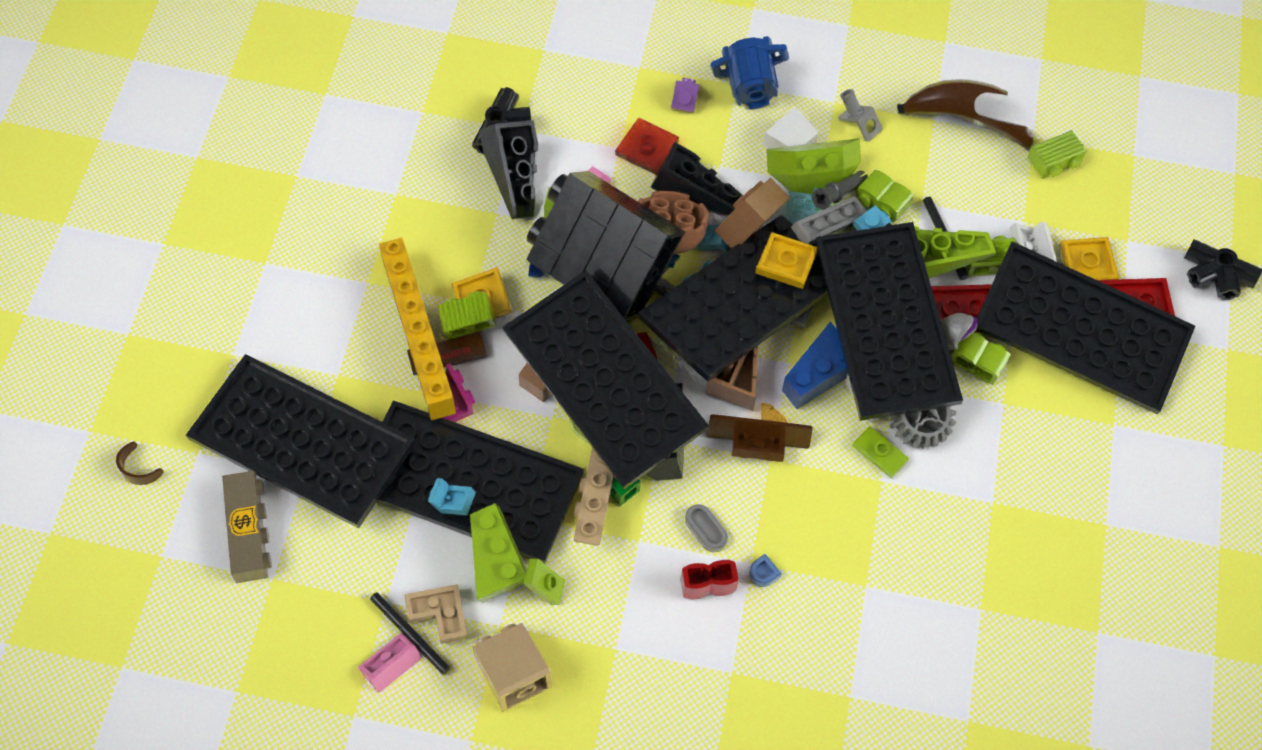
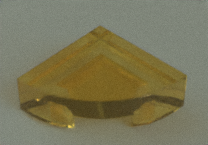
[761,403,787,423]

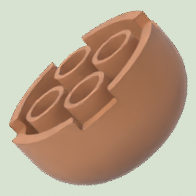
[638,191,709,254]

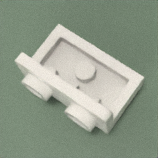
[1009,222,1057,262]

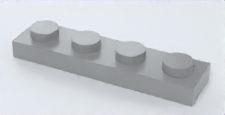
[791,196,867,245]

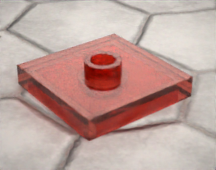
[615,117,679,175]

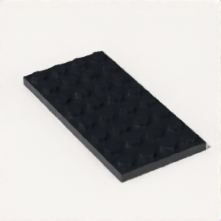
[638,215,828,382]
[815,222,963,421]
[976,241,1196,414]
[502,270,709,489]
[186,354,416,529]
[377,400,584,564]

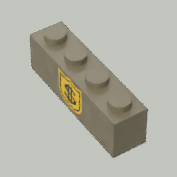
[222,470,272,584]

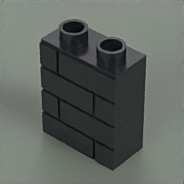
[526,171,686,321]

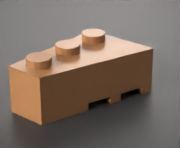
[714,178,790,249]
[706,346,758,411]

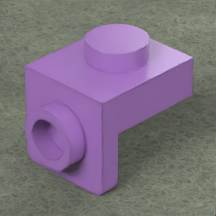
[671,78,700,113]

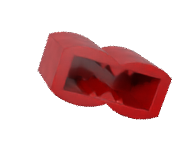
[680,560,739,600]

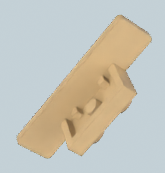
[574,448,613,546]

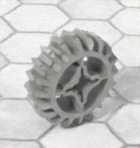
[887,406,957,449]

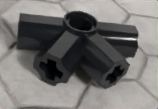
[472,87,531,155]
[1184,239,1262,300]

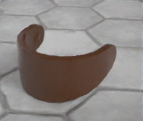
[116,441,164,485]

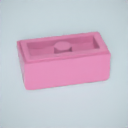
[358,633,421,692]

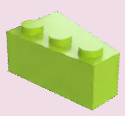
[470,503,527,603]

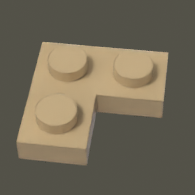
[404,584,468,644]

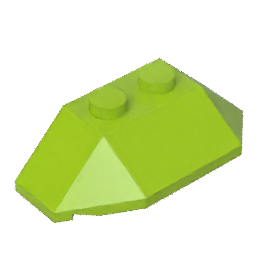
[766,138,861,196]

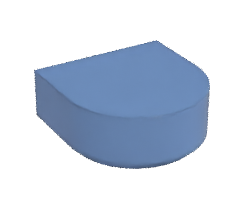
[749,554,782,587]

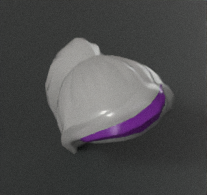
[940,313,978,351]

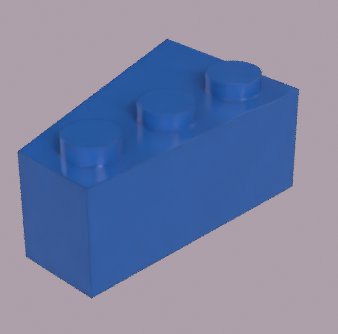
[782,321,848,409]

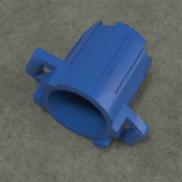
[710,36,790,109]

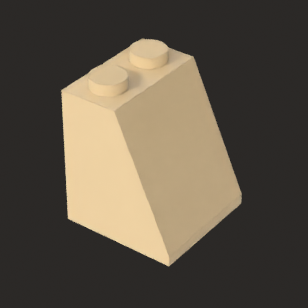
[472,623,552,712]

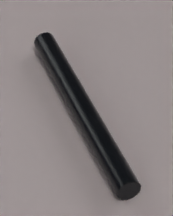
[923,196,969,280]
[370,592,451,675]

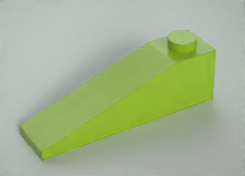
[914,226,996,279]

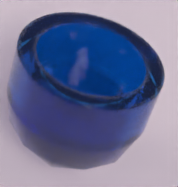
[528,263,545,278]

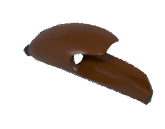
[897,79,1034,151]

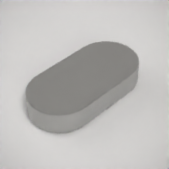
[685,504,728,552]

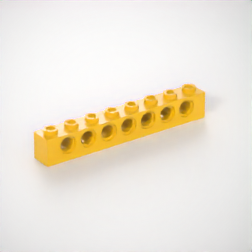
[378,237,456,421]

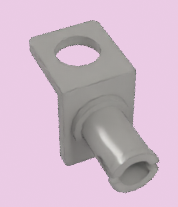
[838,89,882,142]

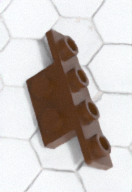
[708,414,813,462]

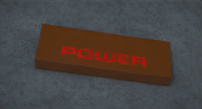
[407,332,487,375]

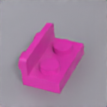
[442,363,475,422]

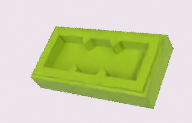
[852,426,909,479]
[523,558,565,605]

